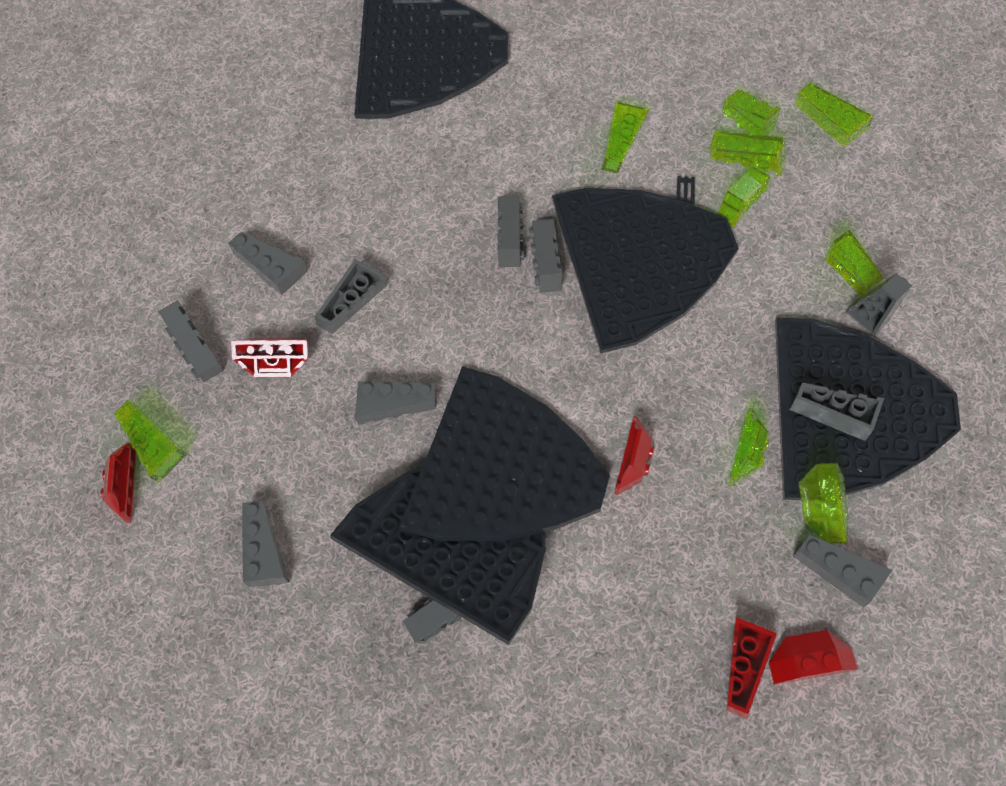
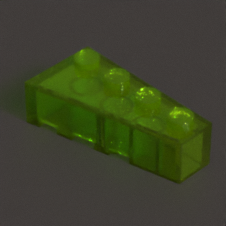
[794,83,874,148]
[601,102,649,174]
[710,132,787,177]
[114,400,187,482]

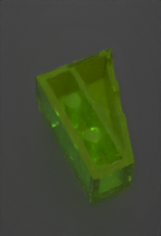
[722,89,781,141]
[718,166,771,228]
[824,229,884,297]

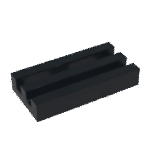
[676,176,695,206]

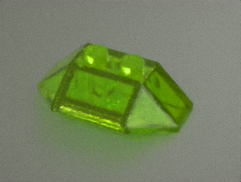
[728,407,770,486]
[799,463,848,544]

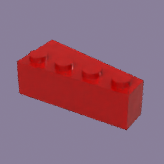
[726,617,777,719]

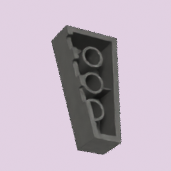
[497,196,524,267]
[158,300,223,383]
[790,383,884,441]

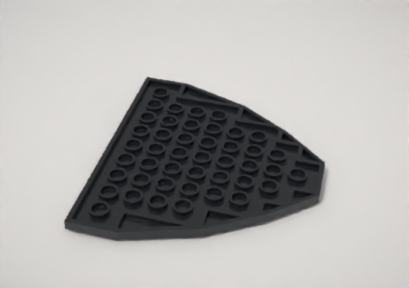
[354,0,508,119]
[552,188,739,354]
[775,317,961,502]
[400,367,610,541]
[330,466,546,645]

